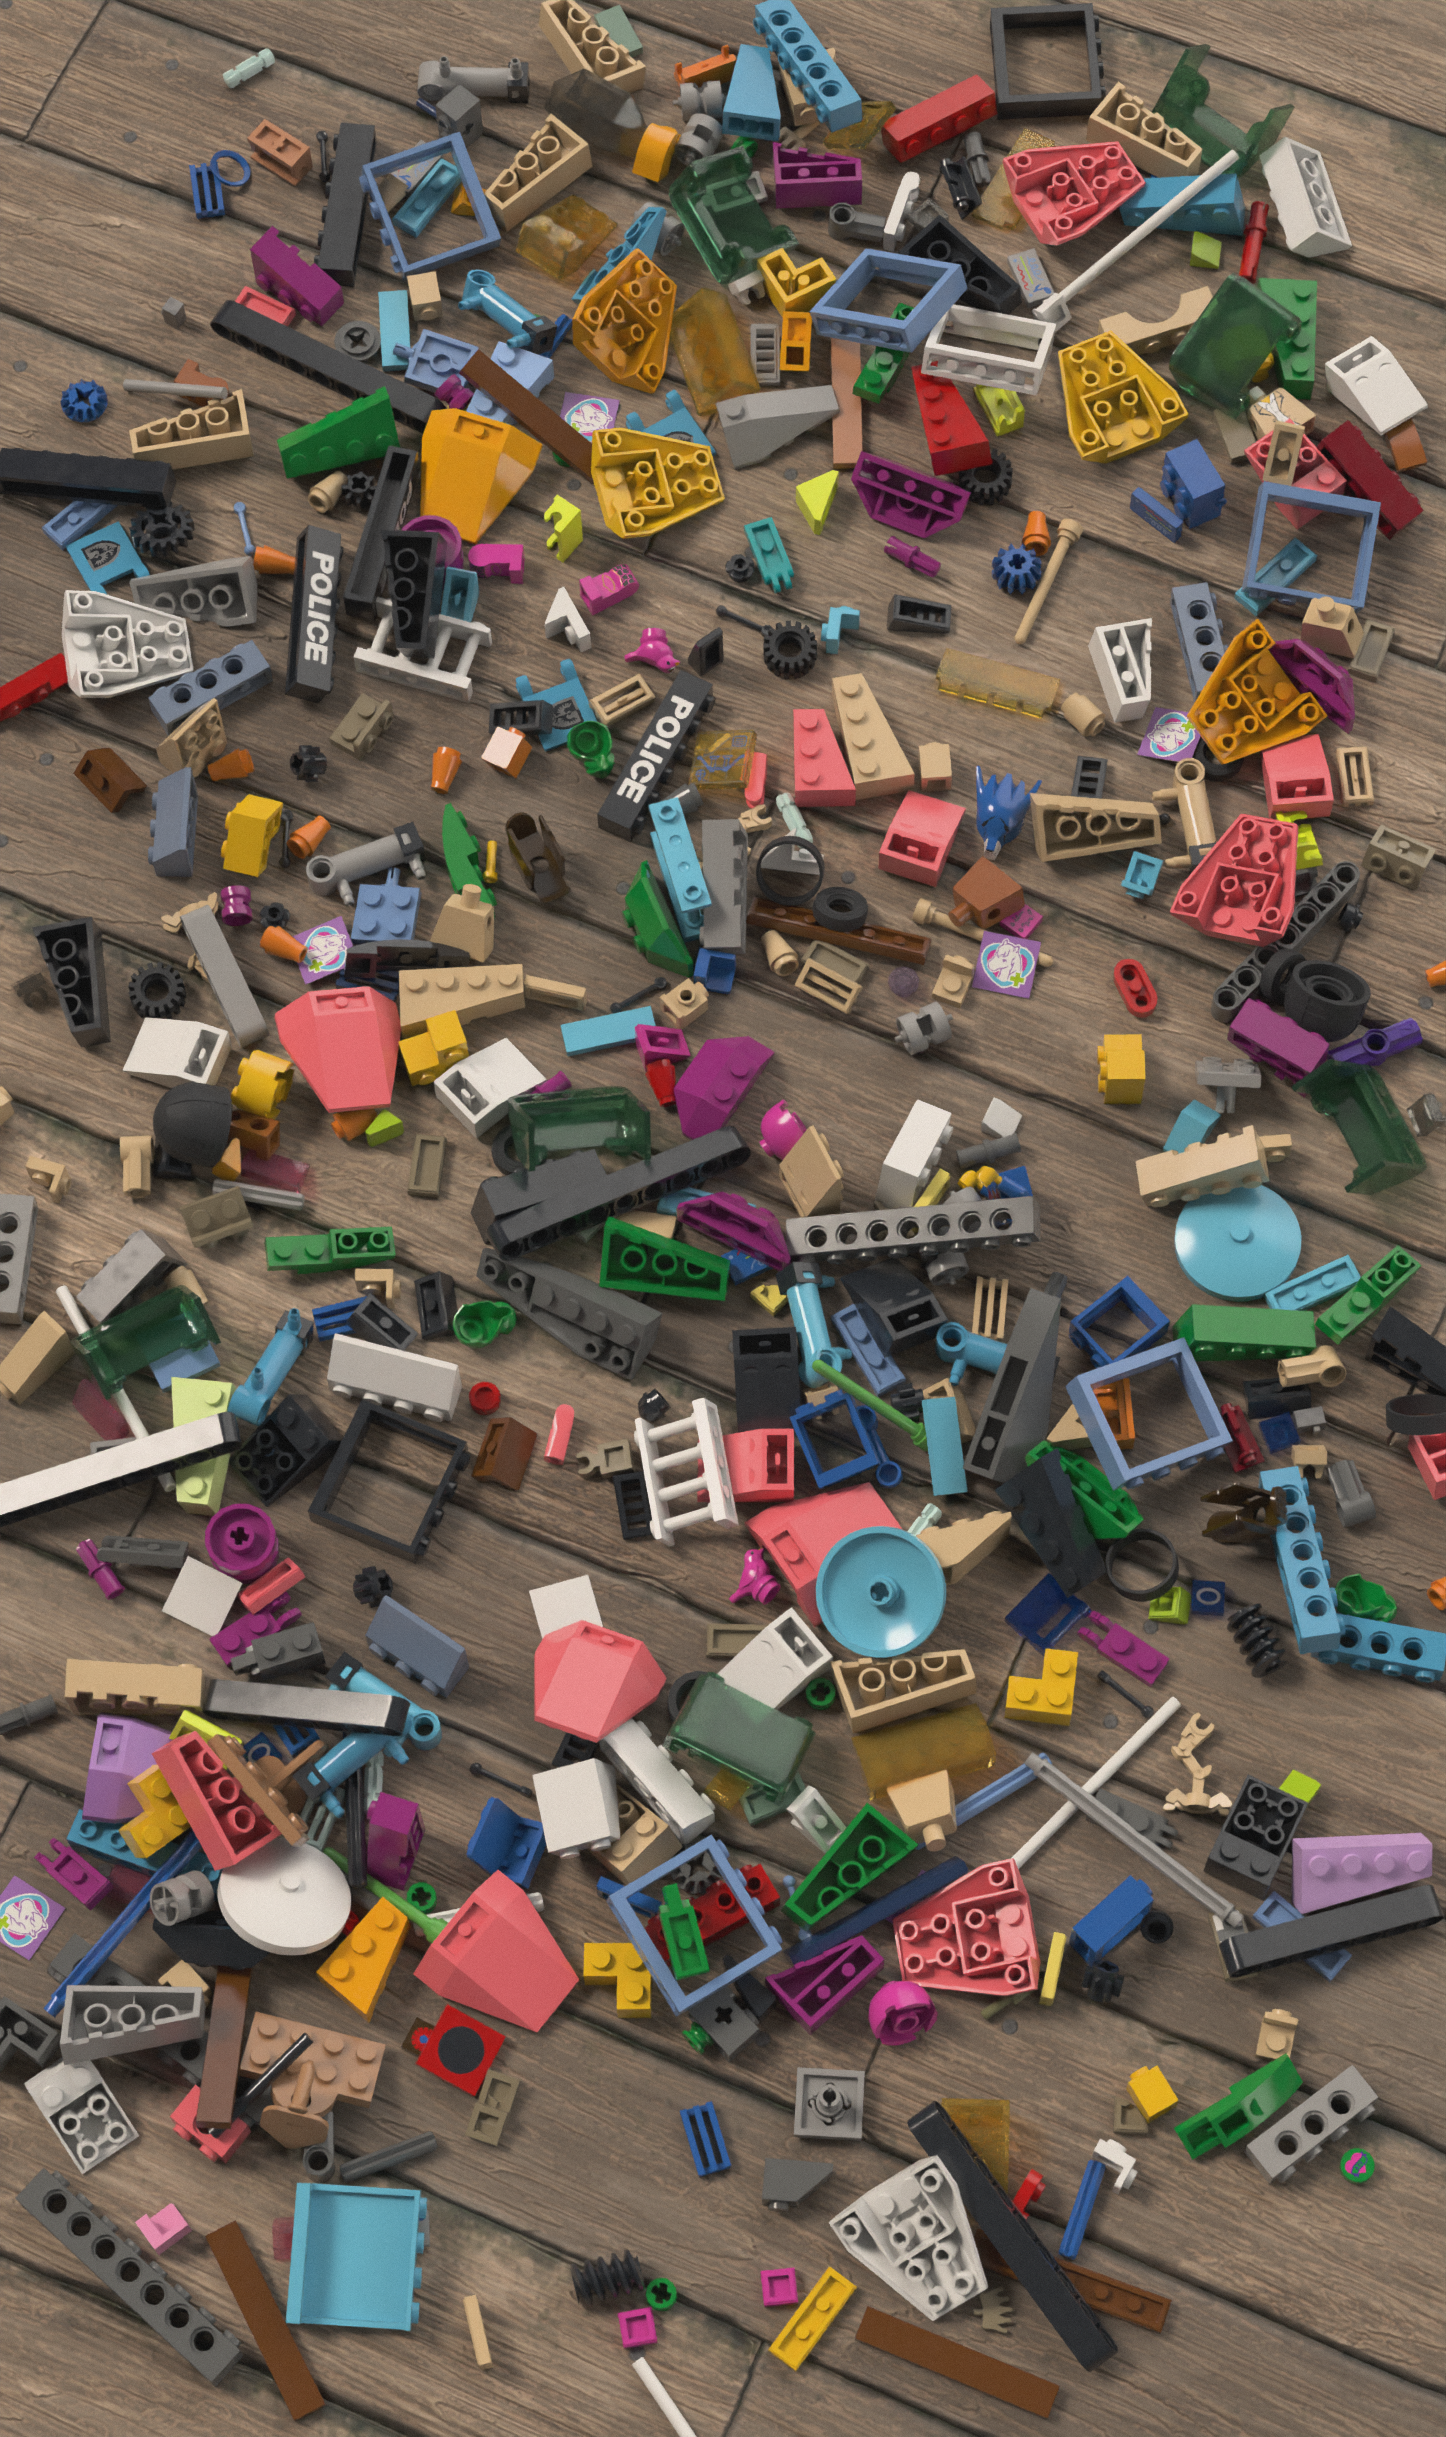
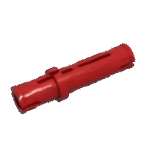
[1237,201,1269,285]

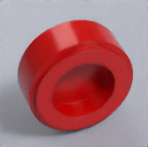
[469,1382,501,1415]

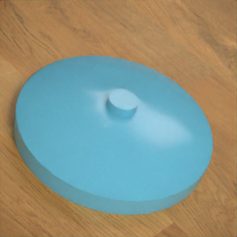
[1174,1185,1301,1302]
[816,1526,946,1658]

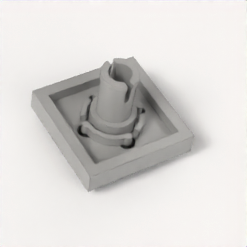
[1195,1057,1261,1113]
[794,2067,865,2141]

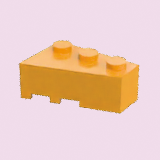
[316,1897,411,2023]

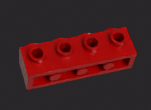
[880,74,997,163]
[644,1863,780,1967]

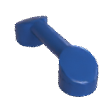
[851,1405,903,1488]

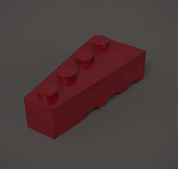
[1317,420,1424,540]

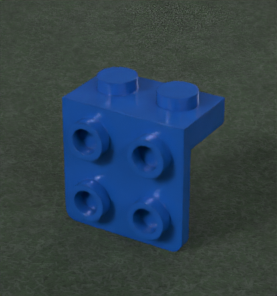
[467,1797,546,1889]

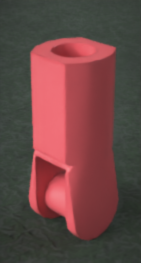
[745,752,768,809]
[544,1404,574,1465]

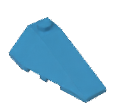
[572,207,667,305]

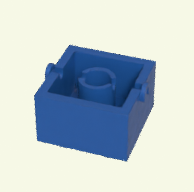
[1160,439,1227,529]

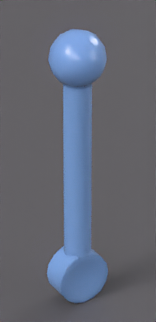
[234,502,256,556]
[783,1875,812,1941]

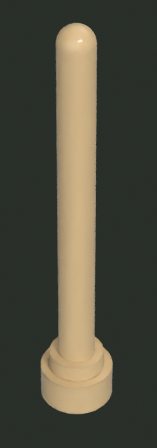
[1014,519,1083,645]
[912,898,1053,967]

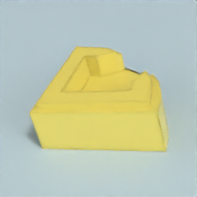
[750,1285,788,1317]

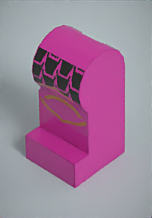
[468,544,525,584]
[579,564,640,616]

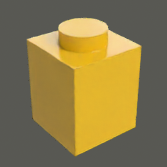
[1126,2066,1179,2124]

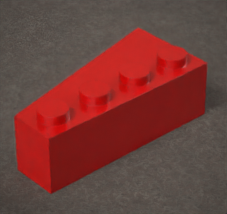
[911,361,992,477]

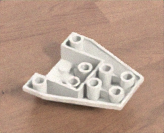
[62,590,193,698]
[829,2155,988,2321]

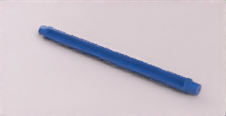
[43,1829,202,2018]

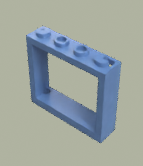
[359,132,501,280]
[810,248,967,353]
[1241,481,1381,613]
[1065,1337,1233,1491]
[606,1834,783,2017]

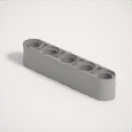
[180,905,269,1048]

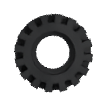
[959,448,1013,505]
[763,620,817,679]
[128,962,186,1019]

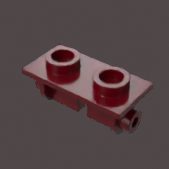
[1219,1403,1265,1473]

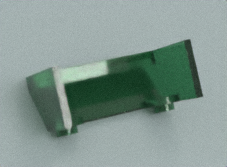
[1152,44,1295,178]
[1291,1059,1427,1195]
[508,1086,651,1172]
[70,1285,221,1401]

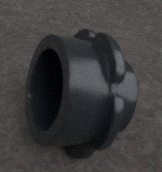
[725,554,754,583]
[260,902,290,929]
[1337,902,1363,931]

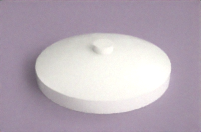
[217,1838,351,1955]

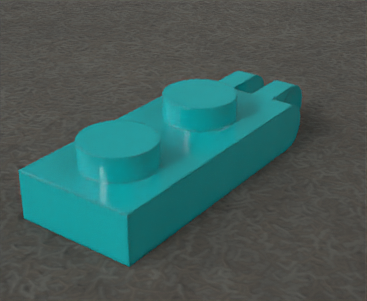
[744,517,794,594]

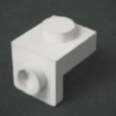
[1092,2139,1138,2194]

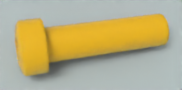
[483,841,498,883]

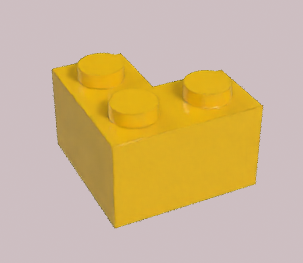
[757,248,836,318]
[221,794,283,877]
[398,1010,469,1086]
[1097,1034,1145,1104]
[1004,1648,1078,1726]
[118,1765,191,1858]
[583,1943,652,2018]

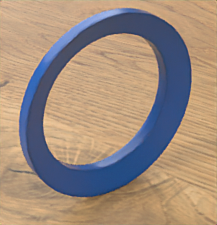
[210,150,251,187]

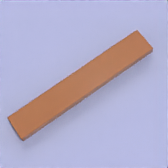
[831,338,862,469]

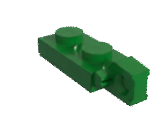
[659,1883,710,1981]

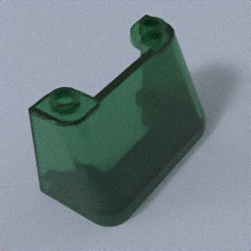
[669,146,799,285]
[1169,273,1303,420]
[662,1671,816,1807]

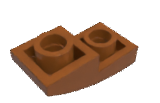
[1384,418,1427,473]

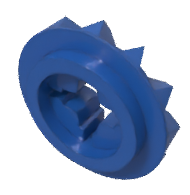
[60,379,108,422]

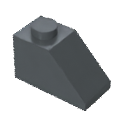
[762,2158,833,2212]

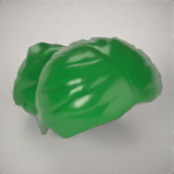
[567,720,615,779]
[452,1301,517,1348]
[1335,1573,1397,1623]

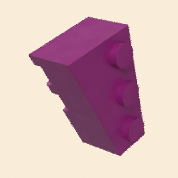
[773,142,862,209]
[1227,998,1330,1098]
[367,1792,426,1891]
[765,1935,885,2035]

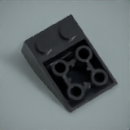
[840,1258,948,1358]
[732,1327,800,1433]
[229,1394,343,1507]
[1203,1774,1308,1900]

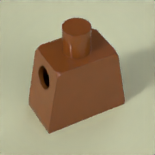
[948,856,1025,929]

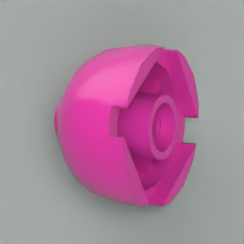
[760,1099,807,1161]
[868,1981,938,2045]

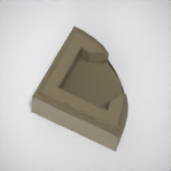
[1113,2097,1148,2135]

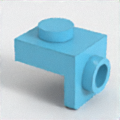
[821,606,860,654]
[1121,851,1164,899]

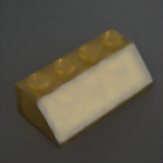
[670,287,761,417]
[851,1703,997,1801]

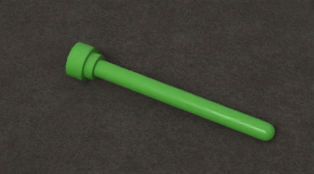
[812,1360,928,1452]
[323,1847,448,1944]

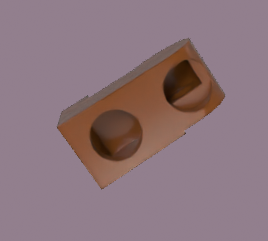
[174,359,230,407]
[227,1109,280,1161]

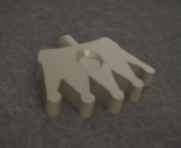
[973,2287,1013,2334]

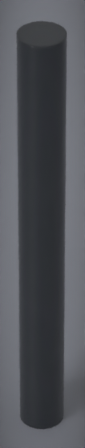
[207,2032,314,2139]

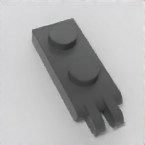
[1086,1788,1178,1850]

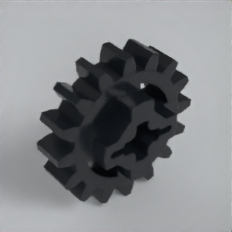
[129,501,195,557]

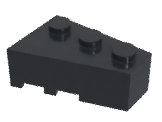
[1365,1306,1446,1397]

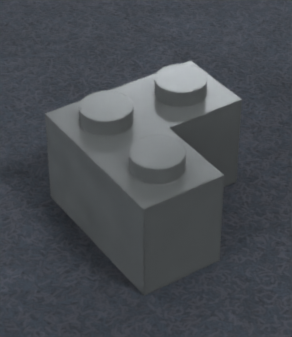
[0,1996,61,2073]

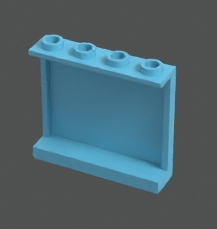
[286,2182,427,2331]

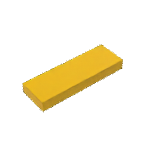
[768,2266,857,2372]

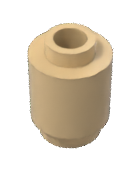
[1061,693,1105,737]

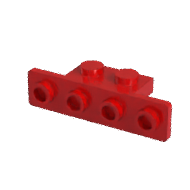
[0,653,68,722]

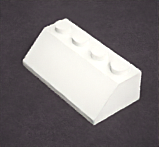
[1259,137,1352,258]
[327,1333,462,1422]
[599,1718,715,1844]

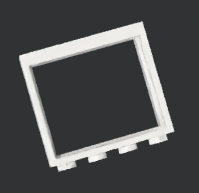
[921,304,1056,396]

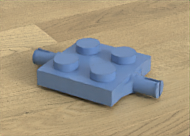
[393,329,479,393]
[351,867,422,945]

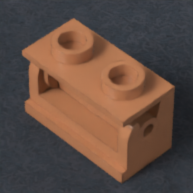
[247,119,313,186]

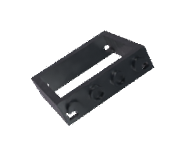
[990,3,1106,120]
[308,1399,471,1564]

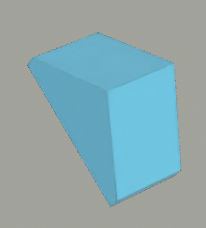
[441,567,479,623]
[1163,1099,1222,1154]

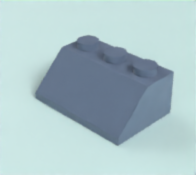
[148,767,198,877]
[365,1595,469,1698]

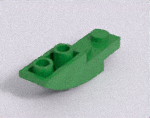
[852,302,914,404]
[442,803,497,918]
[264,1226,396,1274]
[1315,1245,1422,1345]
[1174,2053,1303,2160]

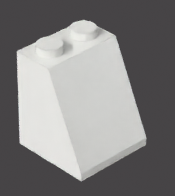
[532,1758,620,1859]

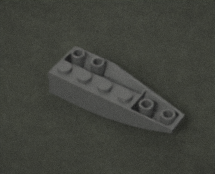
[476,1248,663,1380]
[963,1288,1061,1483]

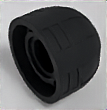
[1284,960,1371,1043]
[153,1082,232,1167]

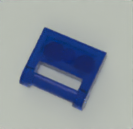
[1004,1573,1092,1656]

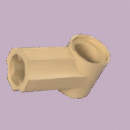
[120,1135,155,1198]
[1277,1345,1347,1387]

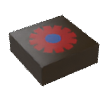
[401,2017,434,2057]

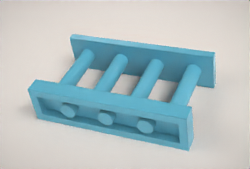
[648,797,712,943]

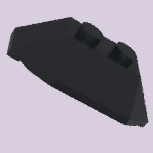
[153,1911,271,1970]

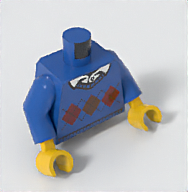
[957,1166,1033,1226]

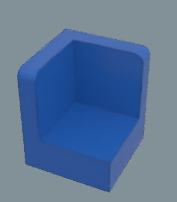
[693,948,736,994]

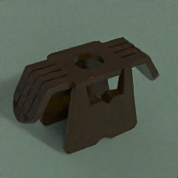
[505,812,572,903]
[1200,1482,1288,1543]

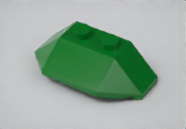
[622,860,694,978]
[1025,1440,1144,1539]

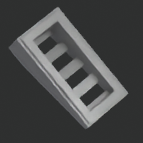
[750,324,780,386]

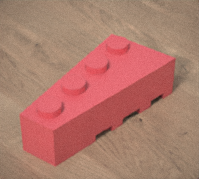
[151,1731,282,1871]

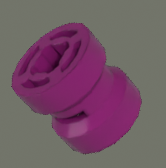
[435,374,474,410]
[220,885,253,926]

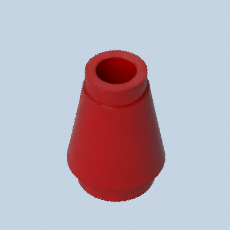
[645,1059,676,1107]

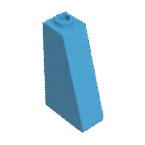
[722,44,781,142]

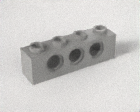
[0,1194,39,1324]
[1244,2065,1378,2185]

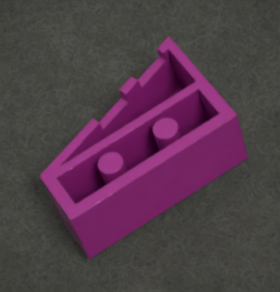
[250,226,344,326]

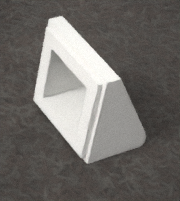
[981,1097,1022,1138]

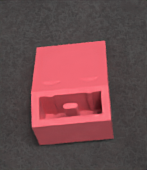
[1244,419,1347,530]
[1260,734,1334,820]
[879,790,966,887]
[697,1429,794,1502]

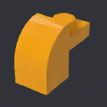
[632,123,681,182]
[780,311,812,372]

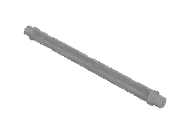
[1024,1752,1244,1928]

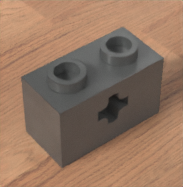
[435,84,483,149]
[684,1986,759,2063]

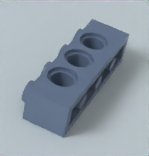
[1170,582,1228,703]
[148,640,273,736]

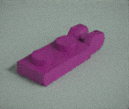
[209,1592,302,1668]
[1077,1611,1170,1687]
[34,1837,114,1911]

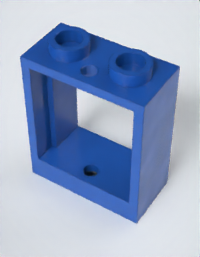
[1069,1276,1170,1369]
[789,1389,881,1489]
[1069,1875,1154,1967]

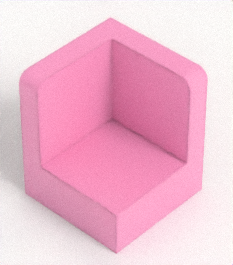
[135,2204,192,2255]

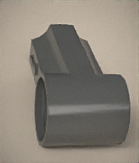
[828,203,886,243]
[1326,1460,1376,1528]
[302,2112,336,2183]

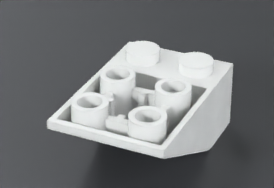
[1325,336,1428,435]
[123,1017,232,1088]
[434,1038,547,1139]
[716,1607,833,1726]
[24,2057,139,2174]

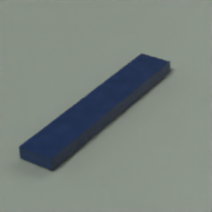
[783,1856,969,1966]

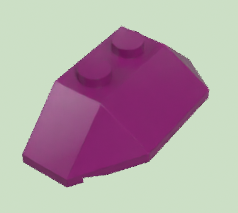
[851,451,971,538]
[1268,639,1355,734]
[674,1036,775,1140]
[676,1191,791,1272]

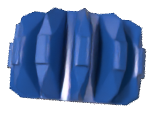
[992,543,1042,595]

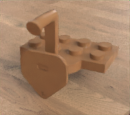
[207,1734,332,1847]
[238,2012,386,2149]

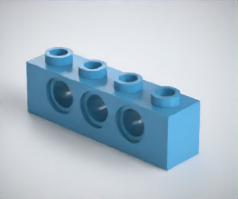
[1310,1613,1446,1683]

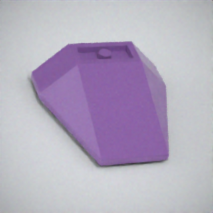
[82,1712,172,1824]

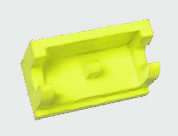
[973,384,1025,437]
[544,495,583,563]
[1276,811,1323,870]

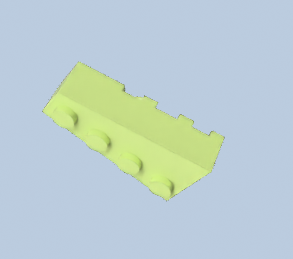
[171,1377,237,1516]

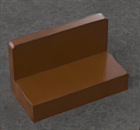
[73,747,147,813]
[471,1417,537,1491]

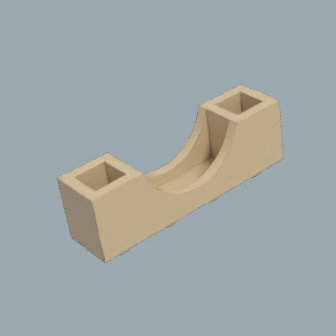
[1098,286,1221,355]

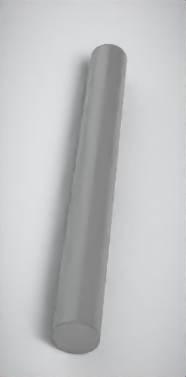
[123,379,228,399]

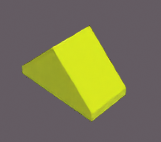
[796,470,839,535]

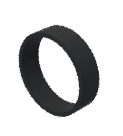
[756,836,825,906]
[1386,1394,1446,1435]
[1106,1529,1179,1602]

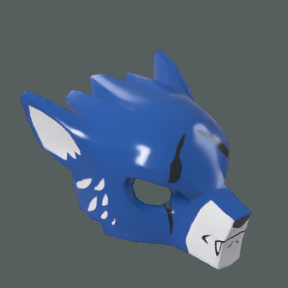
[976,766,1042,860]

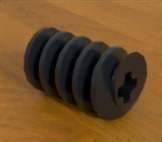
[1227,1603,1287,1678]
[570,2249,645,2305]

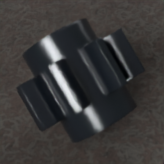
[341,471,376,510]
[290,745,327,782]
[890,1383,925,1422]
[353,1566,393,1608]
[1081,1960,1125,2002]

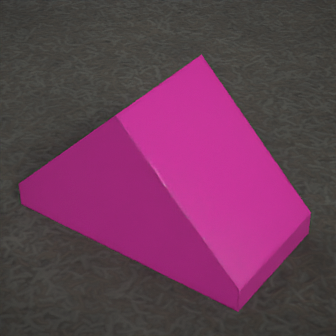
[635,1024,691,1072]

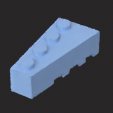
[466,341,554,425]

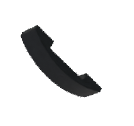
[344,939,470,978]

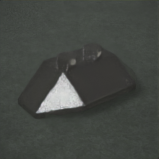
[544,68,648,158]

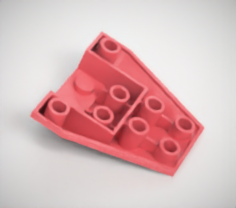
[1003,141,1146,245]
[1170,814,1298,947]
[274,986,401,1113]
[744,1482,903,1628]
[534,1620,667,1743]
[892,1858,1041,1997]
[414,1870,580,2033]

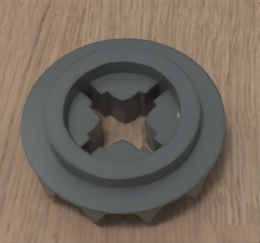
[334,321,381,362]
[671,1841,722,1894]

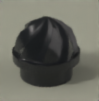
[638,1389,671,1422]
[1140,1910,1174,1944]

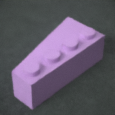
[1291,1833,1432,1914]

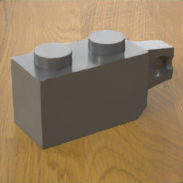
[231,1622,326,1680]

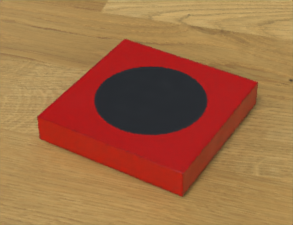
[414,2004,506,2097]

